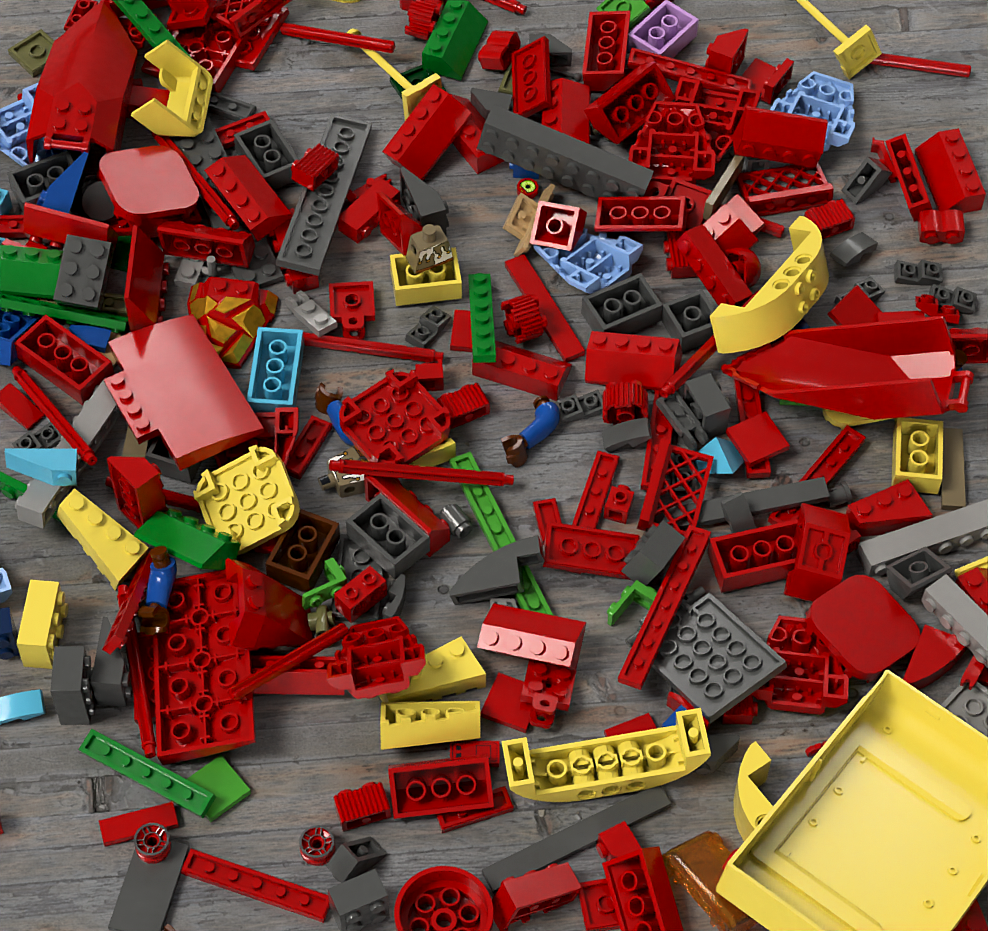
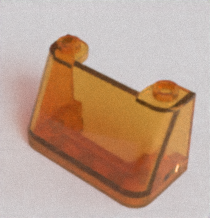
[662,830,758,931]

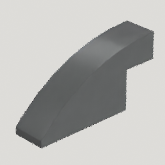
[449,535,545,605]

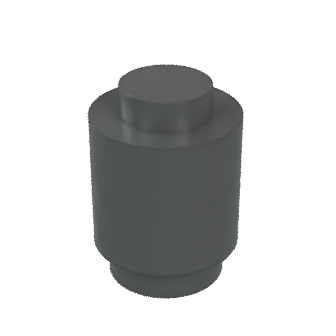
[439,504,473,539]

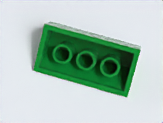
[422,0,488,81]
[0,245,63,299]
[134,508,241,570]

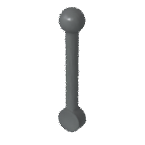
[550,68,582,81]

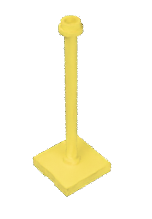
[796,0,882,79]
[347,28,442,121]

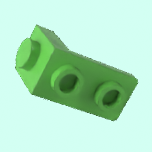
[302,558,347,610]
[607,580,657,626]

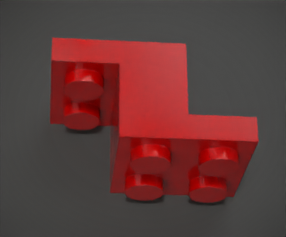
[166,0,218,31]

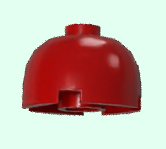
[725,247,761,288]

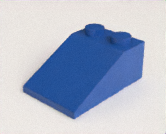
[37,151,89,213]
[0,307,41,366]

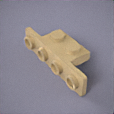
[503,183,555,257]

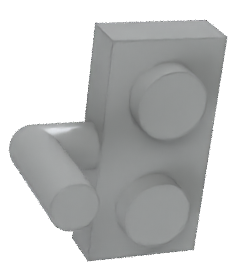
[174,256,217,289]

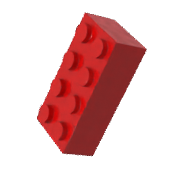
[14,315,114,405]
[707,519,802,593]

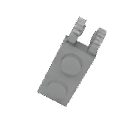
[285,290,338,337]

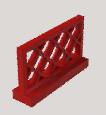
[210,0,292,38]
[736,162,834,217]
[637,438,714,536]

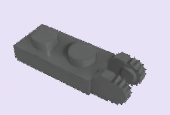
[655,391,709,451]

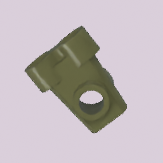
[308,605,335,648]

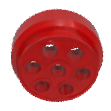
[394,866,493,931]

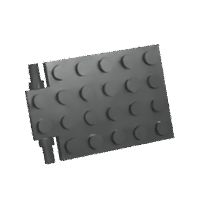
[625,586,787,723]

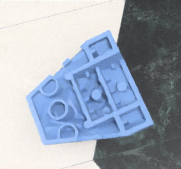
[770,71,855,152]
[0,82,67,167]
[533,228,643,294]

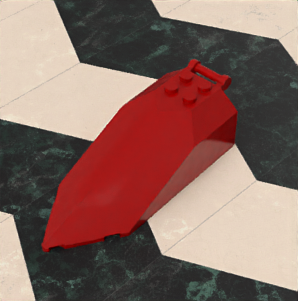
[26,0,138,164]
[721,316,974,420]

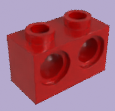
[334,566,387,623]

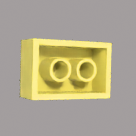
[390,247,462,306]
[891,417,943,494]
[16,580,68,669]

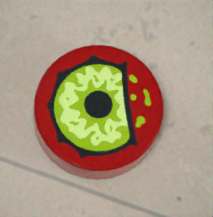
[517,178,538,199]

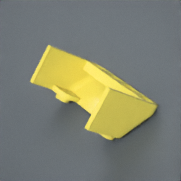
[131,39,213,137]

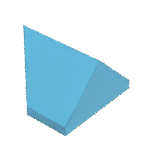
[694,437,744,476]

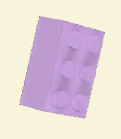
[627,0,699,58]

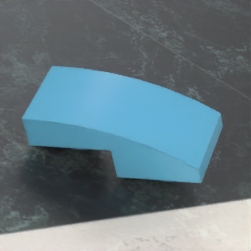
[0,689,46,725]

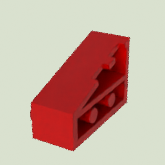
[846,479,933,537]
[492,862,582,931]

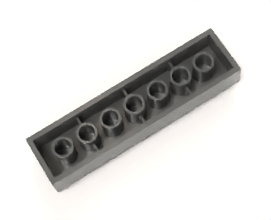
[477,104,654,199]

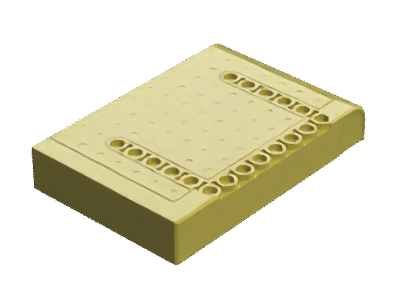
[716,670,988,931]

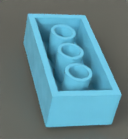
[247,327,304,413]

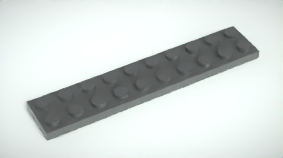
[170,114,284,289]
[276,114,372,276]

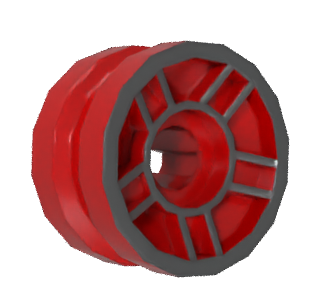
[134,823,171,864]
[299,825,335,866]

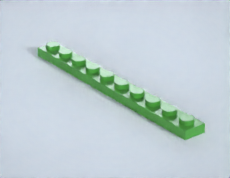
[449,451,553,615]

